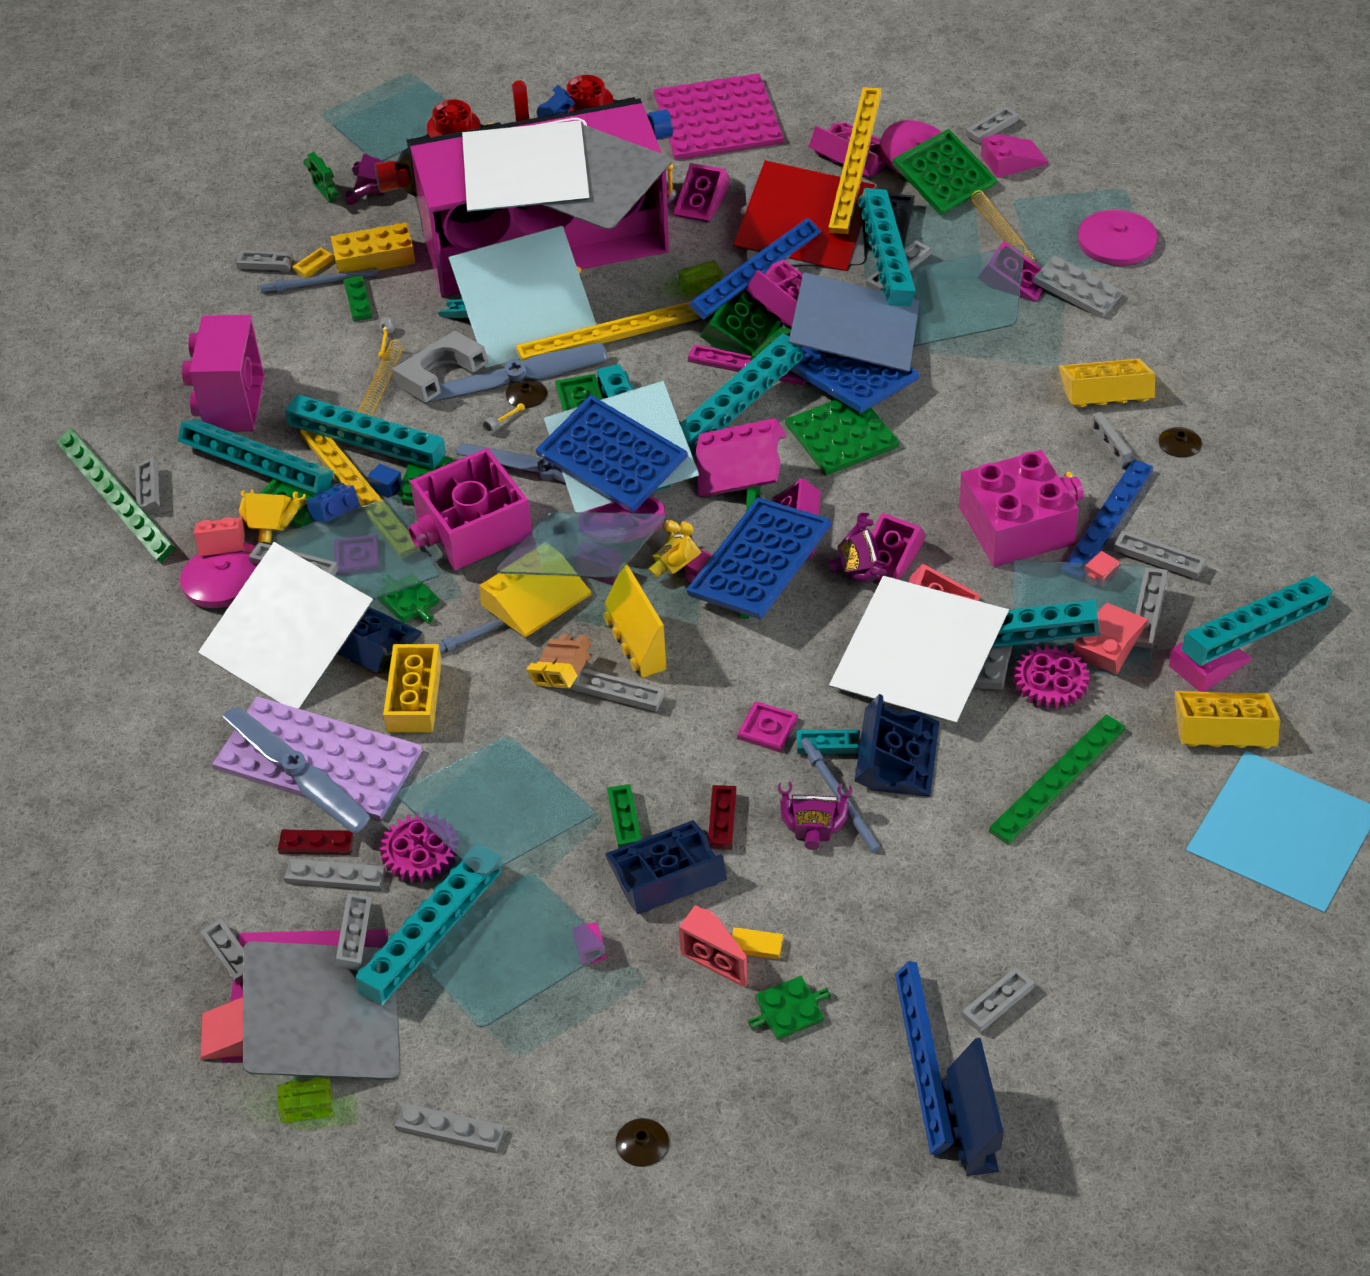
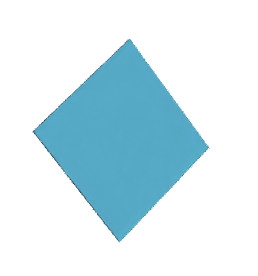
[1186,751,1370,913]

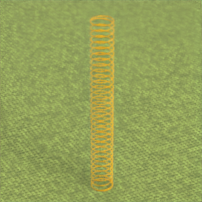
[971,190,1037,264]
[358,340,404,416]

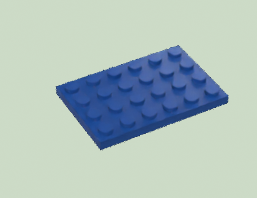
[790,346,919,413]
[535,395,688,513]
[686,497,832,620]

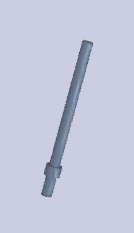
[260,268,378,293]
[439,619,507,653]
[800,738,880,853]

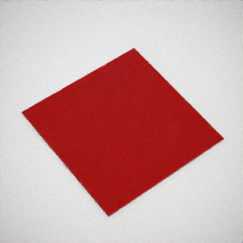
[733,160,875,271]

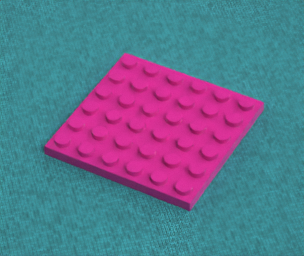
[653,73,784,160]

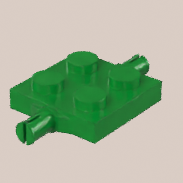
[303,152,339,203]
[377,574,439,624]
[748,975,831,1040]

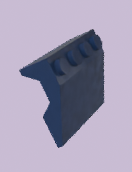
[336,606,422,673]
[854,694,939,797]
[605,820,727,915]
[942,1038,1004,1176]

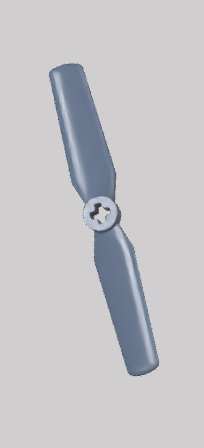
[429,343,607,402]
[456,443,565,483]
[222,707,370,833]

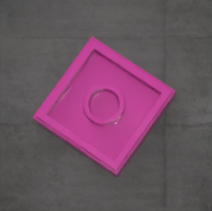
[737,701,798,753]

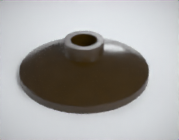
[506,379,547,408]
[1159,427,1202,458]
[616,1118,669,1167]

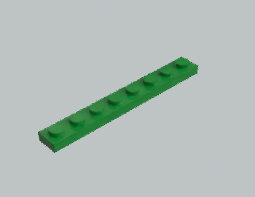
[989,714,1125,845]

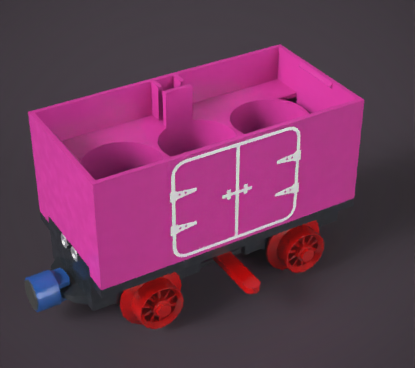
[374,75,673,297]

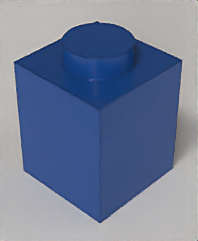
[367,464,402,499]

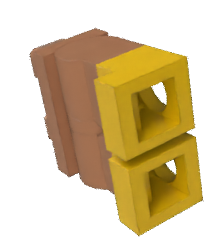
[526,634,591,688]

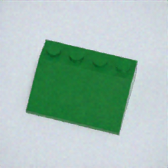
[699,290,781,356]

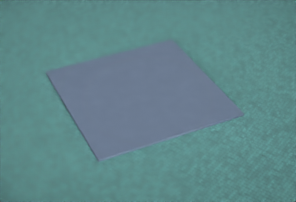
[788,272,920,372]

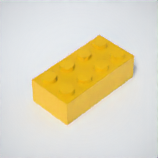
[330,222,416,274]
[383,644,442,733]

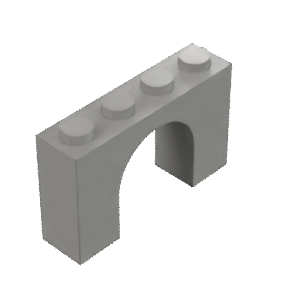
[392,330,488,403]

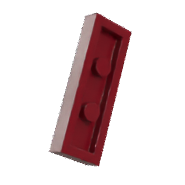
[708,785,737,850]
[278,829,354,855]

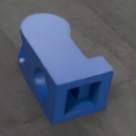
[536,85,576,117]

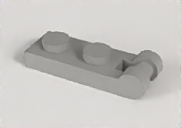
[236,250,294,273]

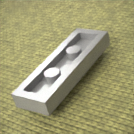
[966,106,1019,144]
[1091,412,1132,469]
[135,457,160,512]
[200,918,243,985]
[961,967,1034,1033]

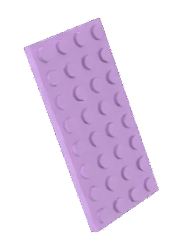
[212,696,422,821]

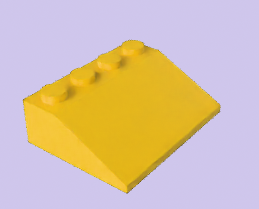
[1059,358,1155,407]
[479,544,591,638]
[603,564,667,678]
[1174,691,1280,749]

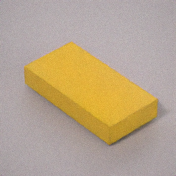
[292,247,335,278]
[732,927,783,960]

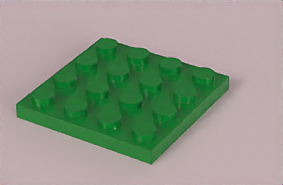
[892,129,998,216]
[785,399,899,476]

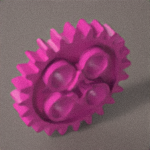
[1014,645,1090,710]
[380,813,459,883]

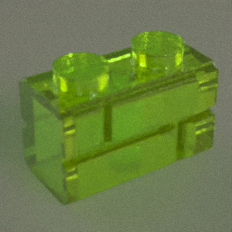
[678,260,724,298]
[277,1077,335,1124]

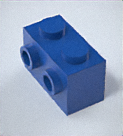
[306,483,360,522]

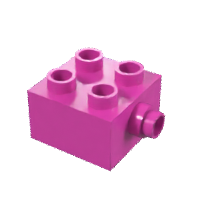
[182,315,265,432]
[408,448,533,571]
[959,450,1084,567]

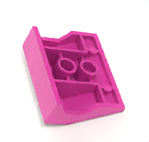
[809,122,888,178]
[745,260,803,327]
[696,418,786,498]

